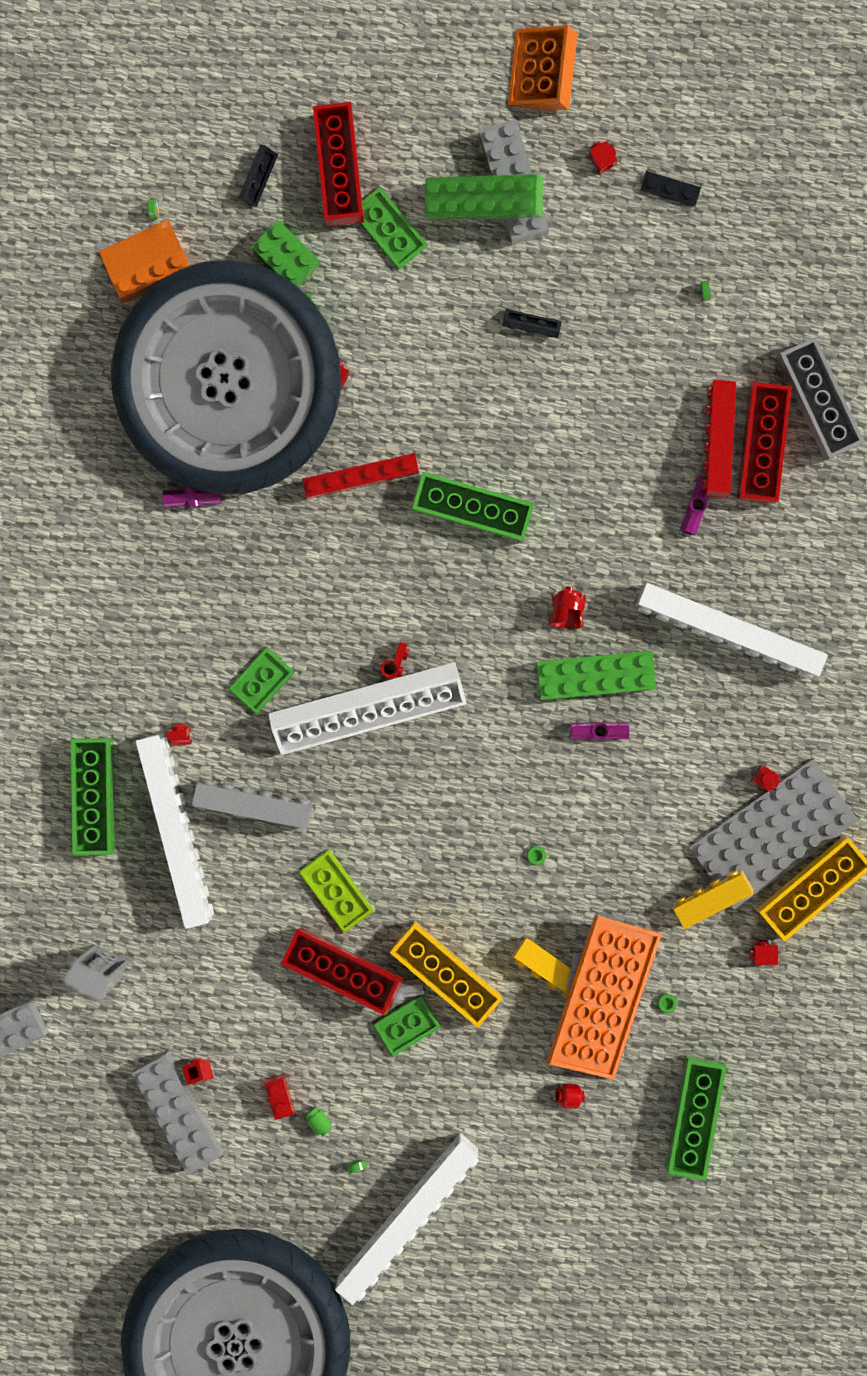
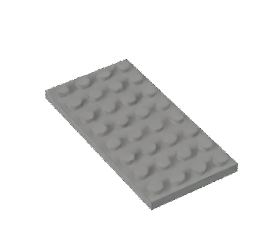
[689,758,858,910]

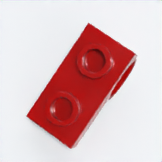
[380,642,410,680]
[167,723,192,746]

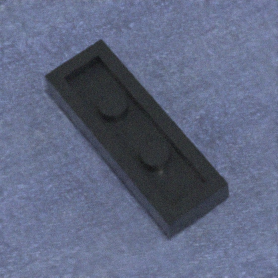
[238,145,278,207]
[640,171,701,207]
[502,309,562,338]

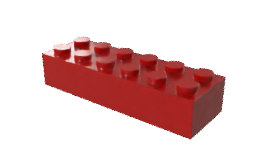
[313,102,365,227]
[737,382,792,504]
[281,928,404,1015]

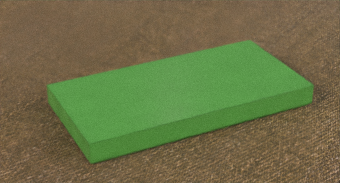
[360,186,428,270]

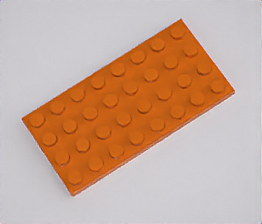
[546,915,662,1079]

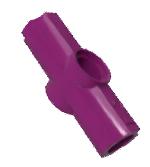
[679,476,709,536]
[162,487,222,508]
[570,722,629,740]

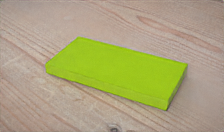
[299,849,375,934]

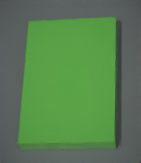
[228,647,295,715]
[372,995,441,1057]

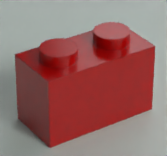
[264,1074,295,1120]

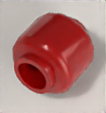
[555,1083,585,1109]

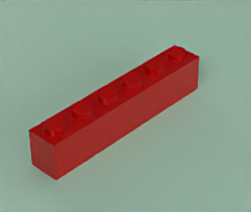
[701,379,736,498]
[302,453,419,500]

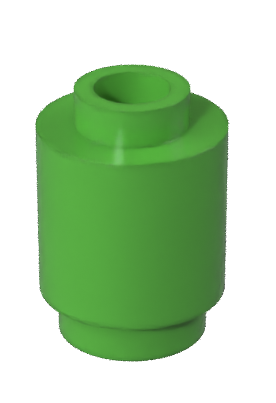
[304,1107,332,1137]

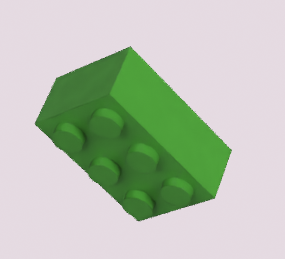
[251,220,321,287]

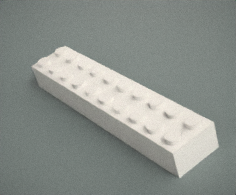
[635,583,828,679]
[269,662,466,755]
[136,734,214,929]
[335,1133,479,1305]

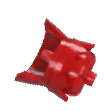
[547,586,587,629]

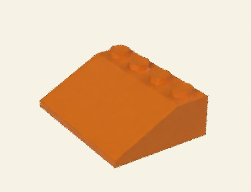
[508,25,578,111]
[99,219,190,304]

